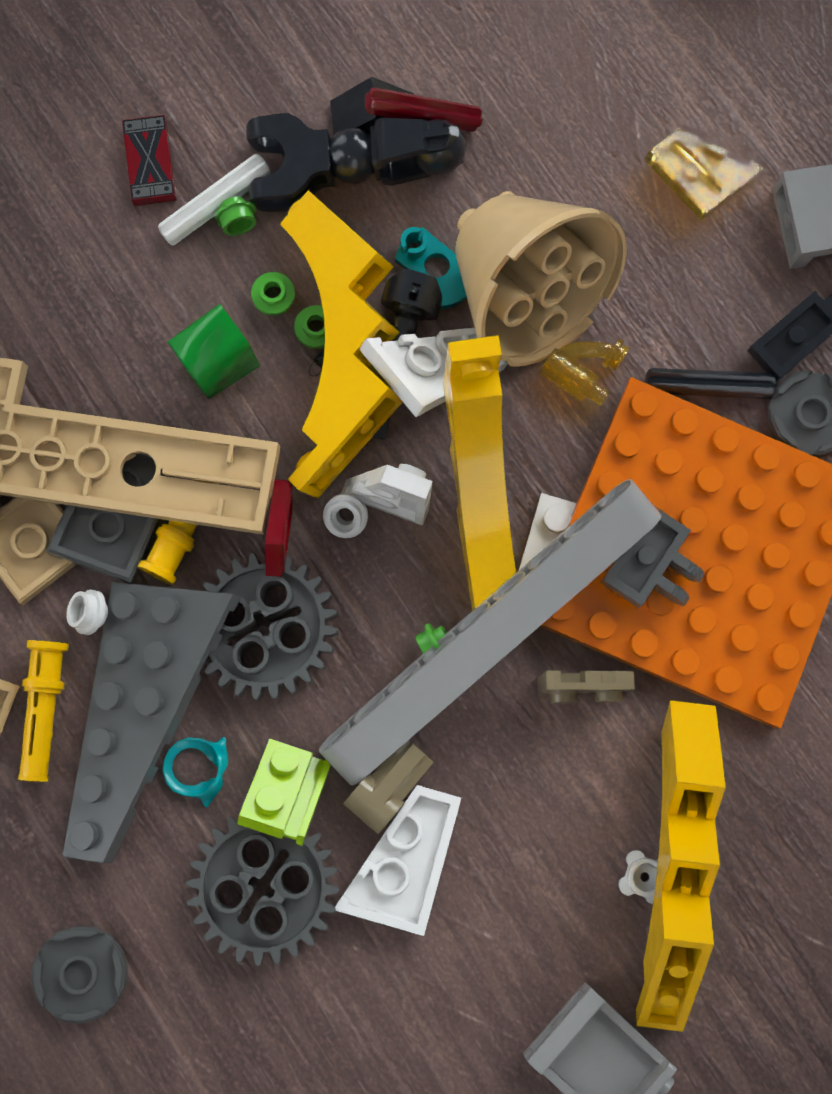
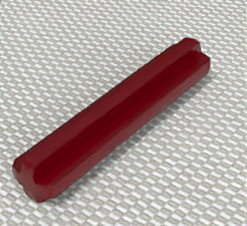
[364,87,483,132]

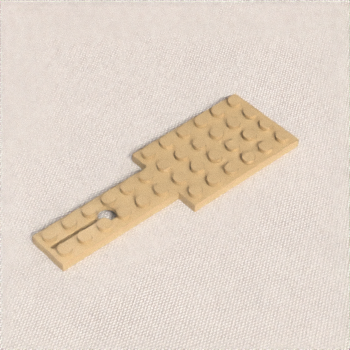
[0,358,281,535]

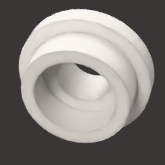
[323,493,368,538]
[67,589,108,635]

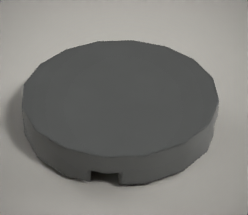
[767,371,832,458]
[31,925,128,1023]

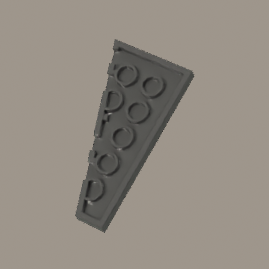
[62,582,241,863]

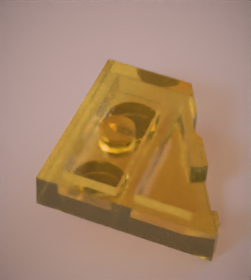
[644,128,763,221]

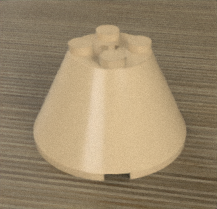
[455,191,627,367]

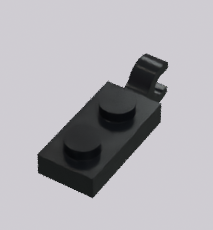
[747,291,832,382]

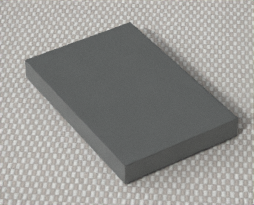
[47,453,179,584]

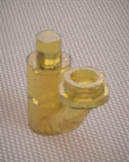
[539,338,630,406]

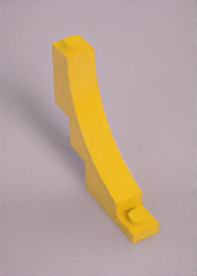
[280,190,403,498]
[443,335,516,611]
[636,700,726,1032]

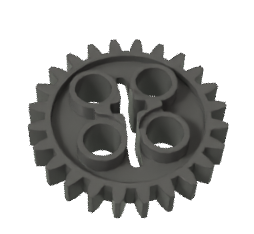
[203,553,339,701]
[186,817,340,966]

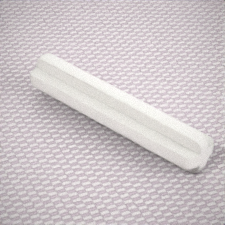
[158,154,270,245]

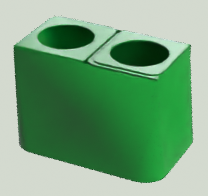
[167,304,260,399]

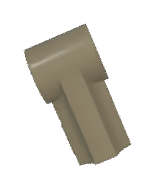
[343,740,434,834]

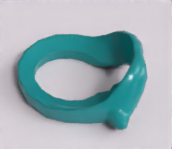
[163,737,229,808]

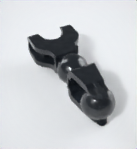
[246,113,466,212]

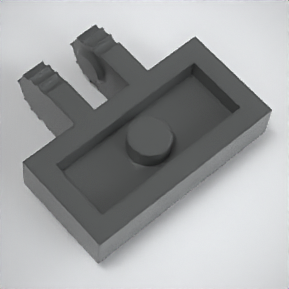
[600,507,705,608]

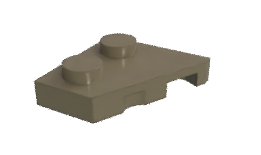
[537,670,635,704]

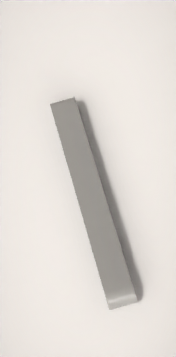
[319,479,661,785]

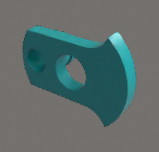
[395,227,467,310]

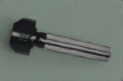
[372,269,443,440]

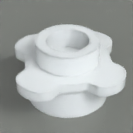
[618,850,658,904]

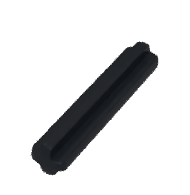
[645,368,777,399]

